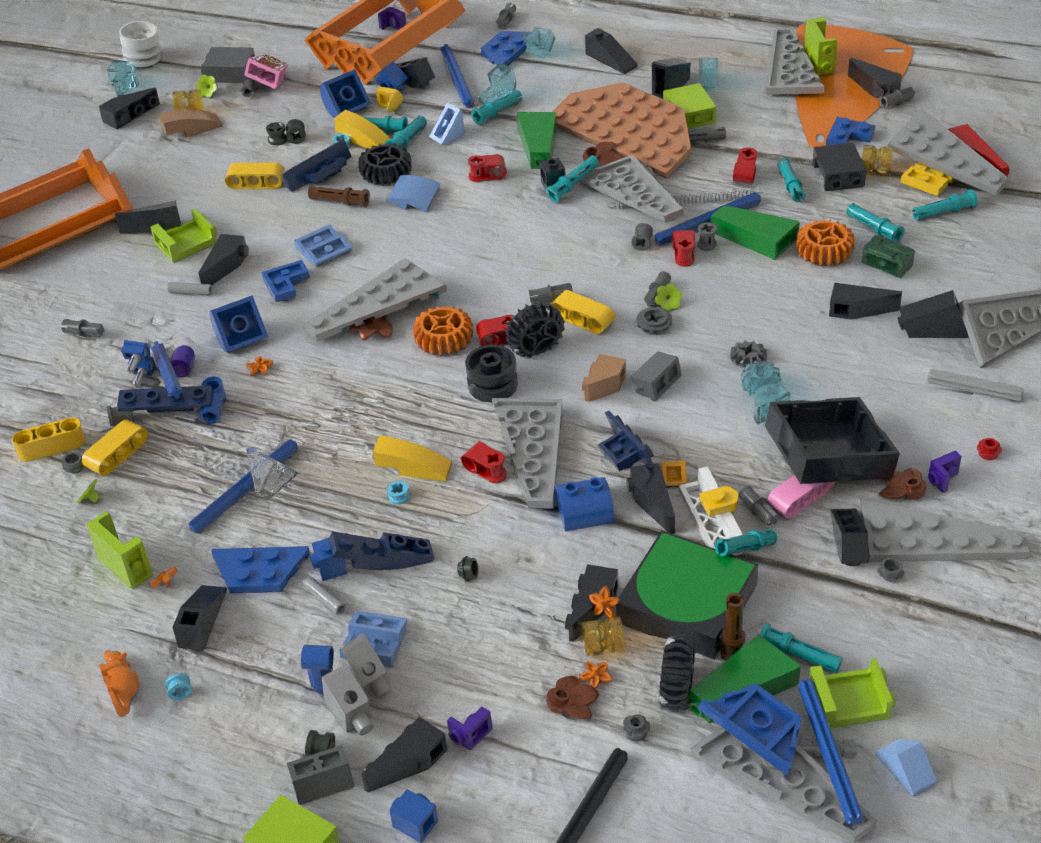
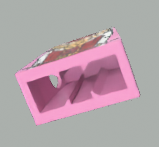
[244,54,288,89]

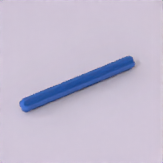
[440,44,474,108]
[654,192,761,246]
[151,341,183,399]
[188,439,298,534]
[798,679,863,825]

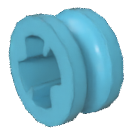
[332,133,351,148]
[387,481,410,504]
[165,673,192,700]

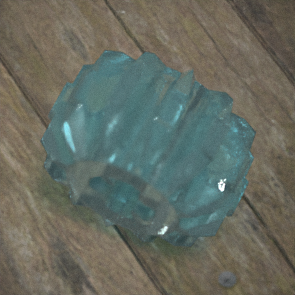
[741,360,781,398]

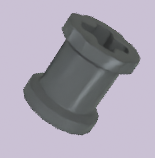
[697,222,717,251]
[631,223,653,251]
[107,405,134,426]

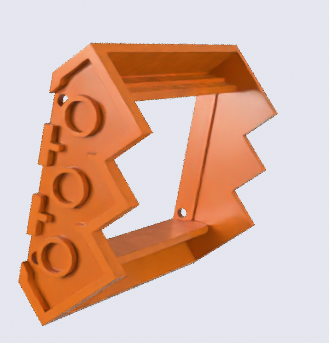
[304,0,466,85]
[0,148,134,271]

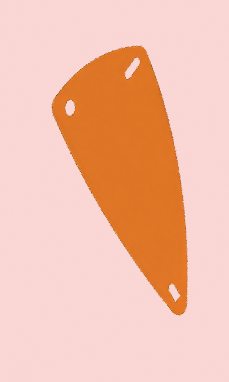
[795,24,913,148]

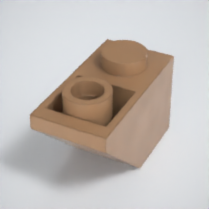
[582,354,626,402]

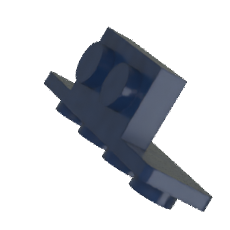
[282,139,352,191]
[117,385,212,413]
[598,411,654,472]

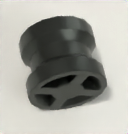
[286,119,306,144]
[266,122,287,146]
[305,730,335,757]

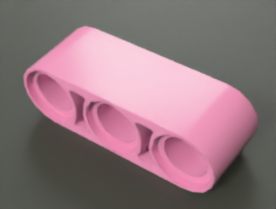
[767,475,835,519]

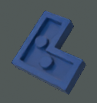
[826,117,876,145]
[262,260,310,303]

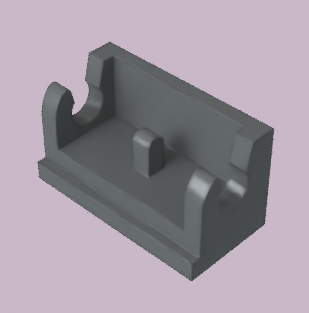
[631,351,682,401]
[287,745,355,805]

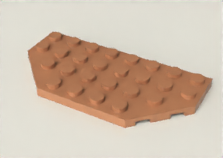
[552,82,692,179]

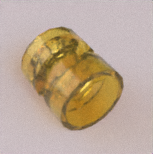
[173,89,204,111]
[862,145,893,174]
[581,616,626,657]

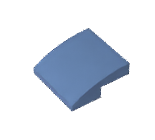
[387,175,440,212]
[294,224,352,266]
[340,611,407,666]

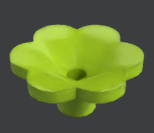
[196,75,218,98]
[655,284,682,311]
[77,479,101,503]

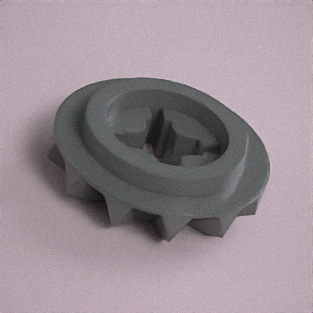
[636,307,672,334]
[730,340,767,368]

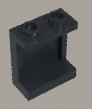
[812,142,867,191]

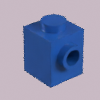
[375,62,408,92]
[309,538,347,581]
[389,789,438,843]

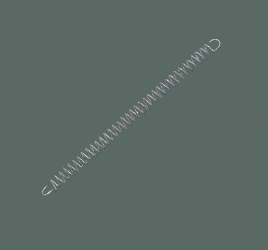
[607,189,763,209]

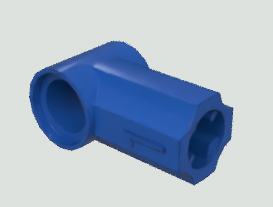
[199,376,226,424]
[301,644,334,693]

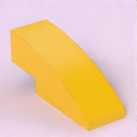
[334,110,391,149]
[373,435,452,481]

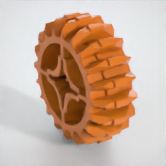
[796,219,855,266]
[413,305,473,356]

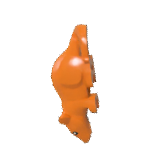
[99,650,140,717]

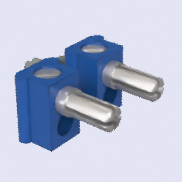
[121,340,157,387]

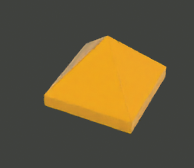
[661,460,687,486]

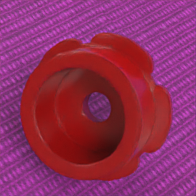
[977,438,1002,461]

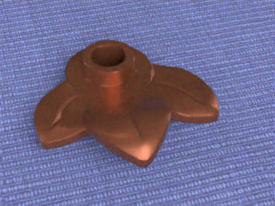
[583,142,623,168]
[350,315,393,341]
[879,468,927,500]
[546,676,600,719]

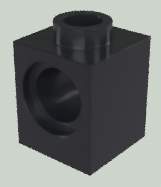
[540,158,566,190]

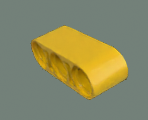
[225,162,285,189]
[551,290,615,334]
[12,417,86,462]
[82,419,148,476]

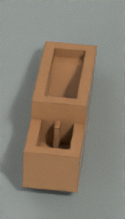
[159,110,223,137]

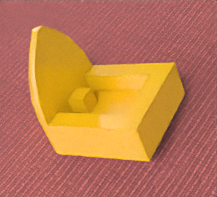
[376,86,404,112]
[699,486,738,517]

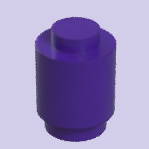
[170,345,195,378]

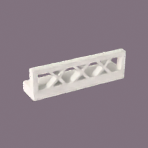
[679,466,743,556]

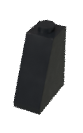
[652,58,691,99]
[898,290,969,338]

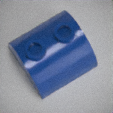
[320,69,372,118]
[209,295,268,353]
[554,477,614,532]

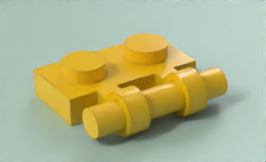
[900,162,954,196]

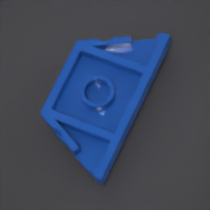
[481,31,541,71]
[211,546,310,594]
[698,683,802,776]

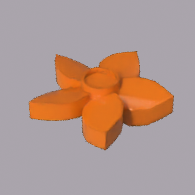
[246,356,273,376]
[149,566,178,588]
[589,586,620,618]
[579,661,612,689]

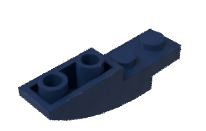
[329,531,435,570]

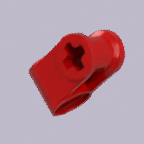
[733,147,758,184]
[468,154,507,182]
[672,230,695,267]
[476,314,512,346]
[461,441,507,483]

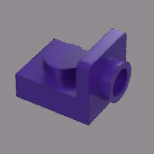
[378,6,406,30]
[928,450,962,493]
[447,706,493,750]

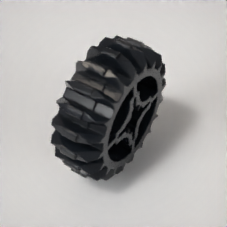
[358,143,412,186]
[505,300,565,358]
[659,634,696,711]

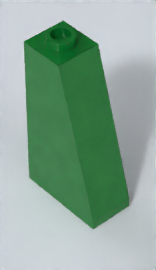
[517,112,557,169]
[710,205,800,260]
[689,634,801,723]

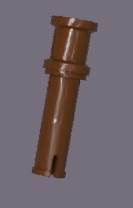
[308,186,370,207]
[720,593,746,661]

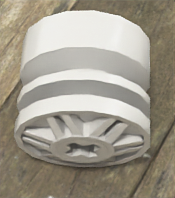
[119,21,161,67]

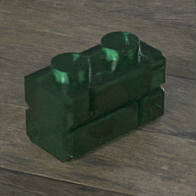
[862,235,915,279]

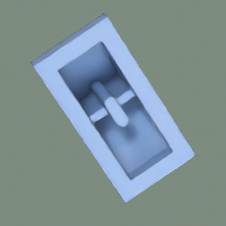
[429,102,465,145]
[876,739,937,797]

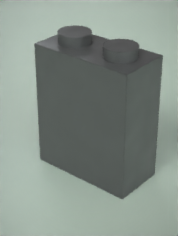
[201,47,255,83]

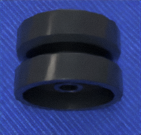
[465,344,518,403]

